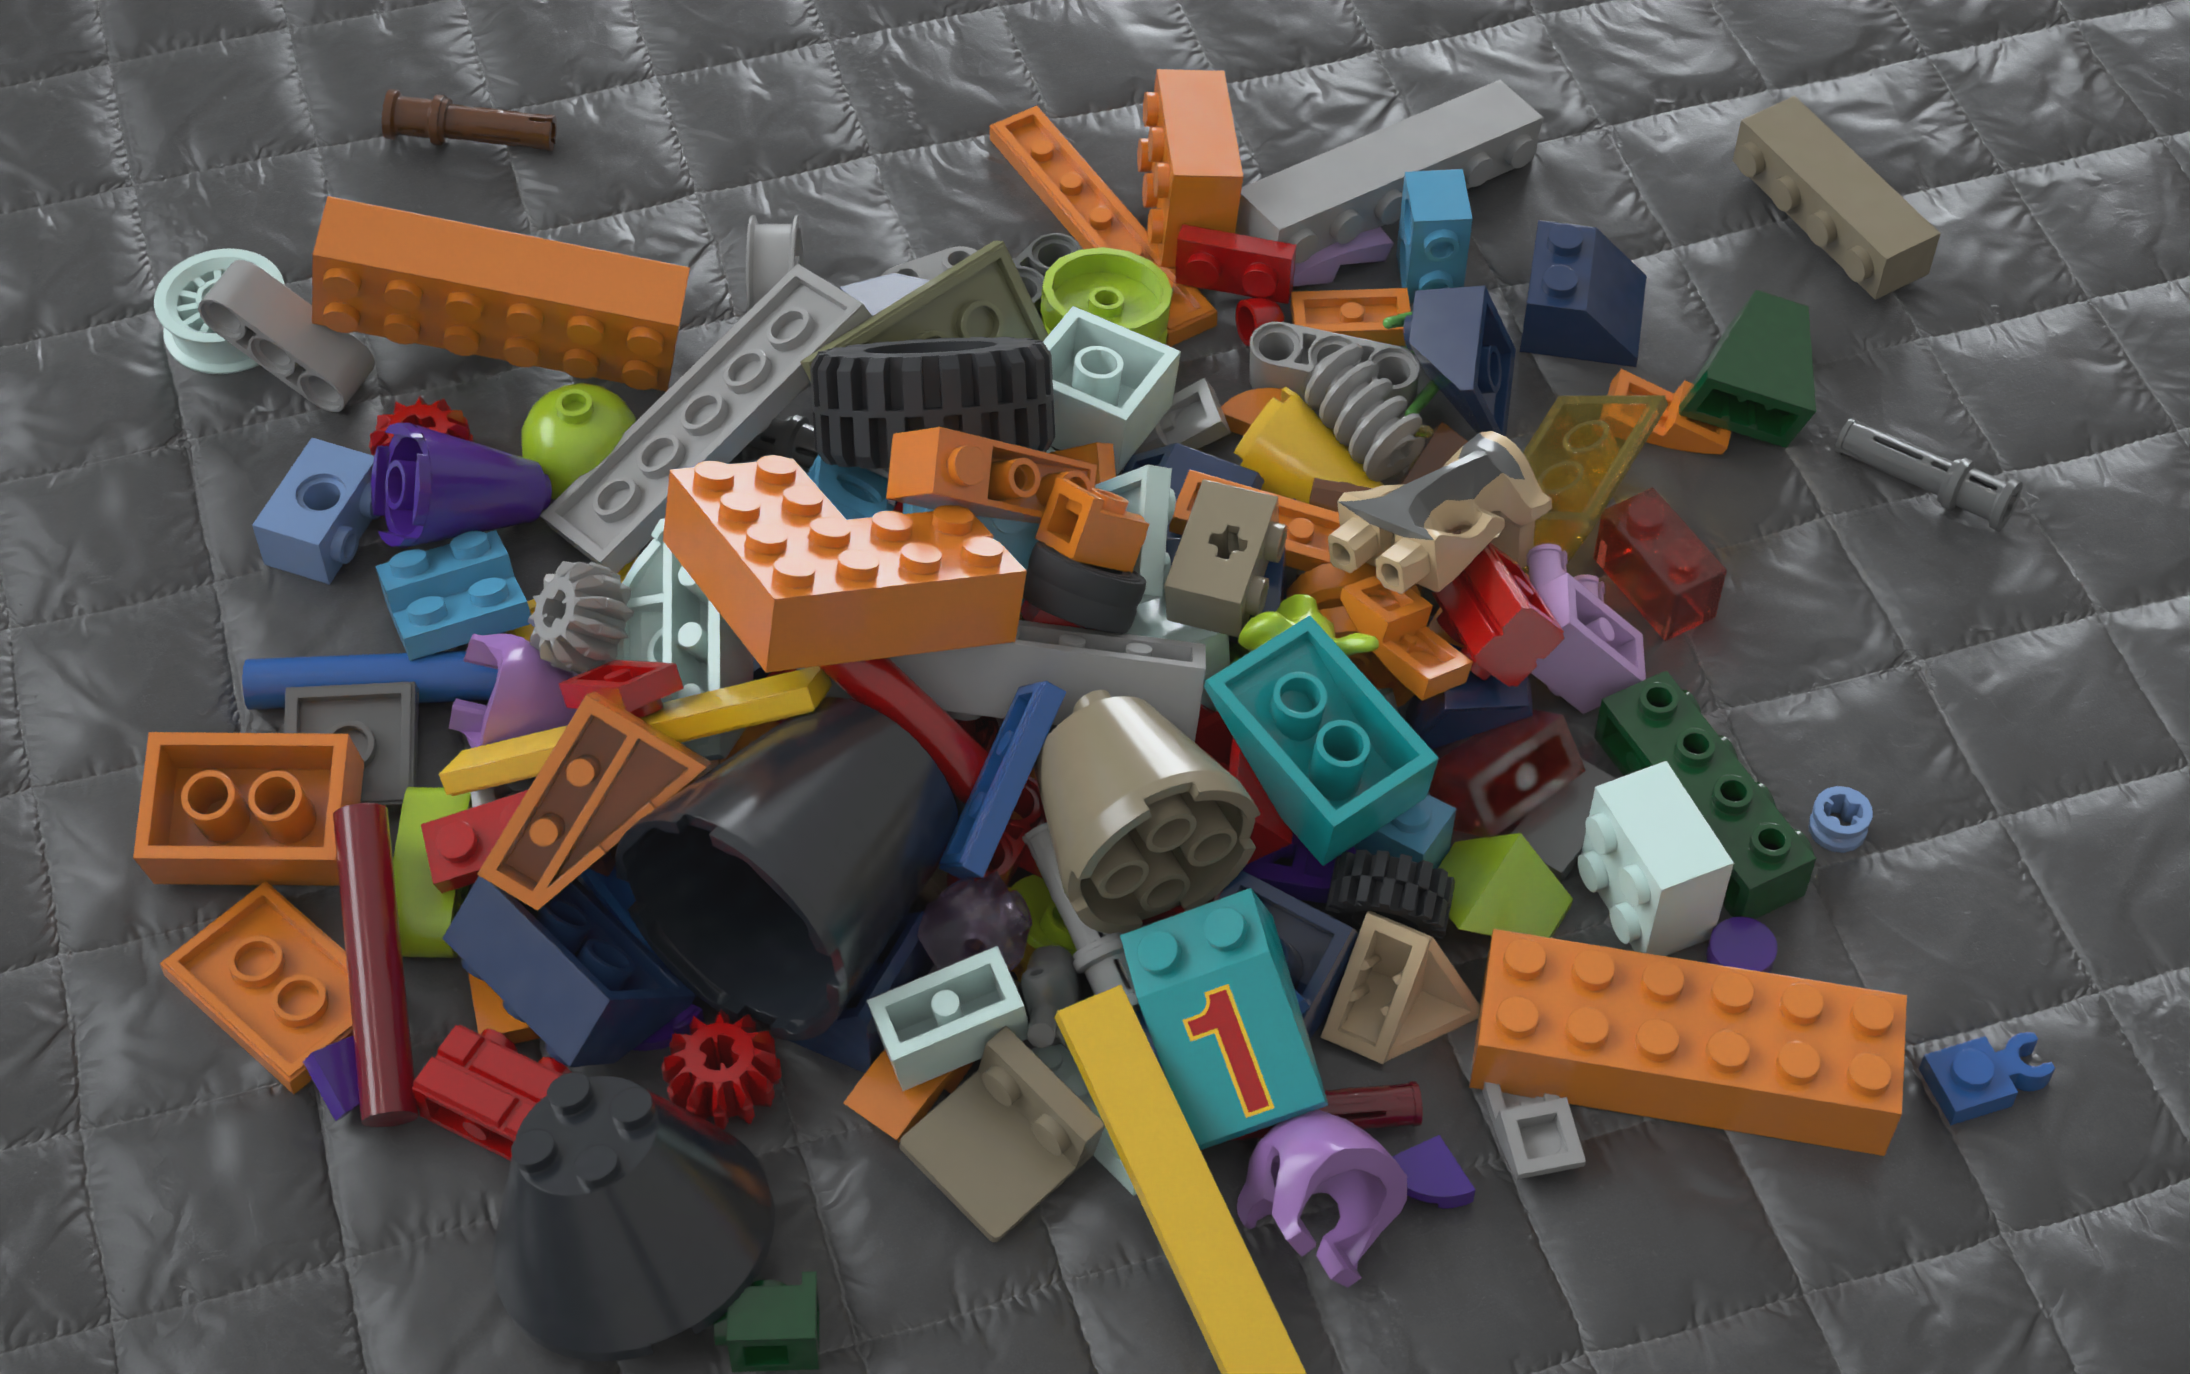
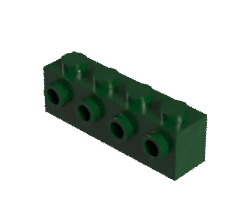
[1594,670,1817,919]

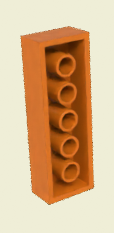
[312,196,690,391]
[1469,929,1907,1156]

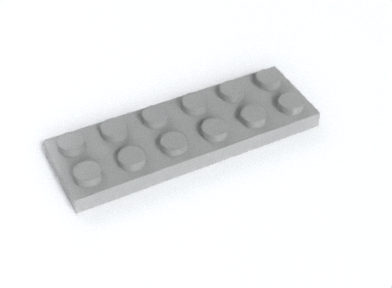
[540,263,872,574]

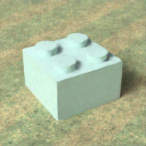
[1043,306,1181,475]
[1578,761,1734,956]

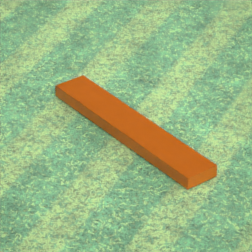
[989,106,1218,347]

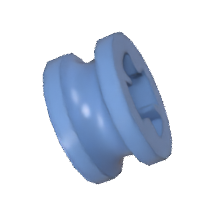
[1809,786,1873,853]

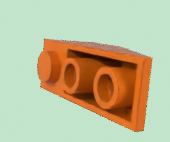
[886,427,1097,524]

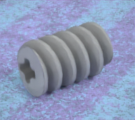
[1301,343,1425,482]

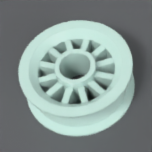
[154,249,285,374]

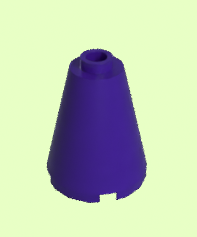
[371,423,552,548]

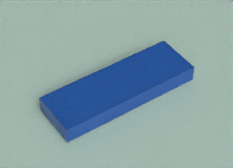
[939,681,1066,879]

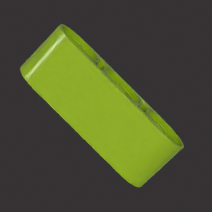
[393,787,473,958]

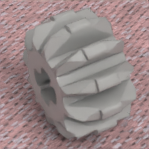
[527,561,634,672]

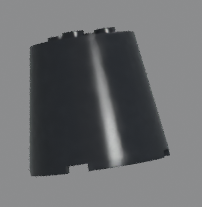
[615,697,958,1041]

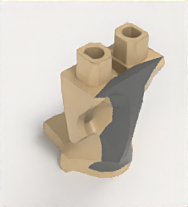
[1328,431,1552,594]

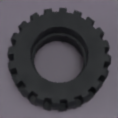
[810,337,1056,469]

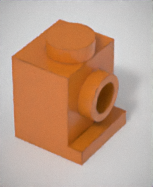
[1035,477,1149,573]

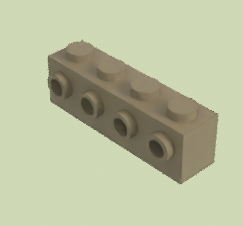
[1733,96,1941,300]

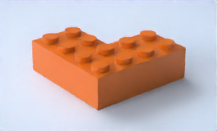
[663,455,1027,673]

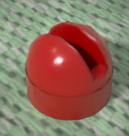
[1235,297,1284,346]

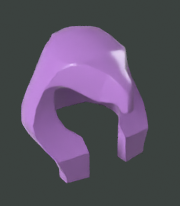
[449,634,579,748]
[1237,1109,1407,1288]

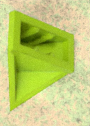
[1438,833,1573,938]

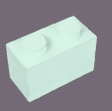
[867,946,1029,1091]

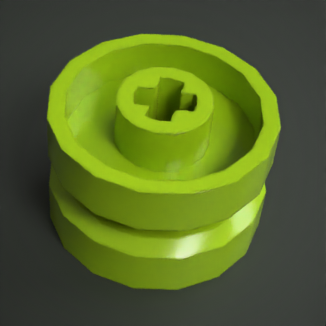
[1040,247,1173,345]

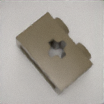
[1164,479,1288,638]

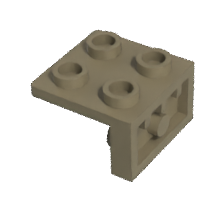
[899,1026,1105,1242]

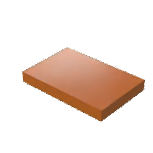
[159,881,353,1095]

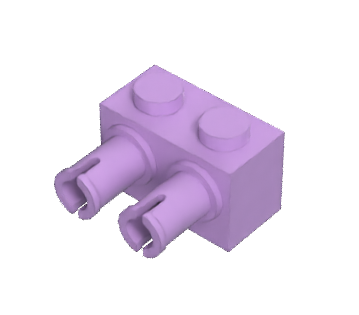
[1526,544,1646,714]

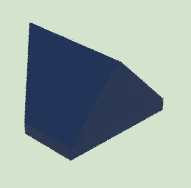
[1406,643,1533,749]

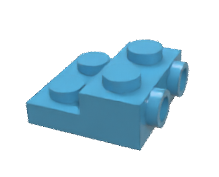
[375,530,531,661]

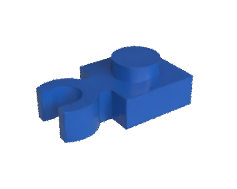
[1919,1032,2055,1126]

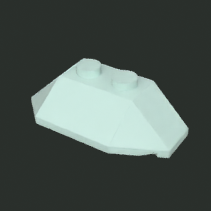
[612,518,753,761]

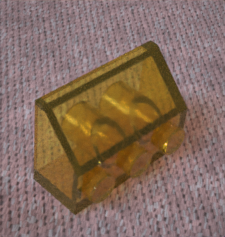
[1522,395,1668,573]

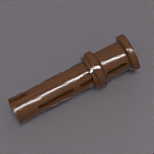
[382,89,557,151]

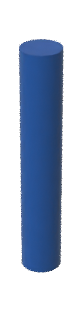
[242,650,498,710]

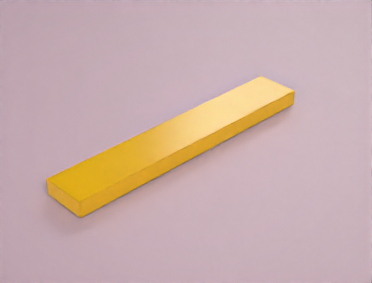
[439,666,832,796]
[1054,985,1307,1374]

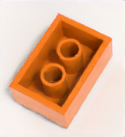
[1137,69,1243,268]
[133,732,364,886]

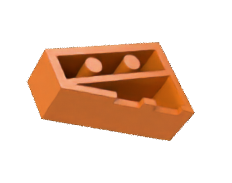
[477,691,712,911]

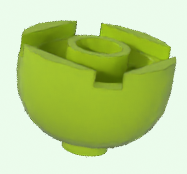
[521,383,637,500]

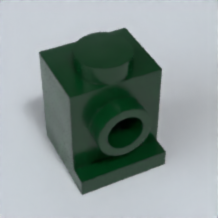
[714,1271,820,1372]

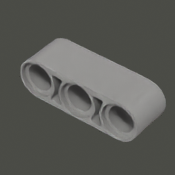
[198,260,375,412]
[1249,322,1420,419]

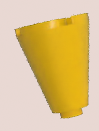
[1234,386,1384,504]

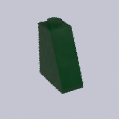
[1679,290,1816,448]

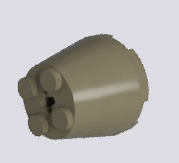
[1033,690,1260,934]

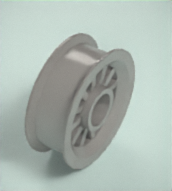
[746,215,804,312]

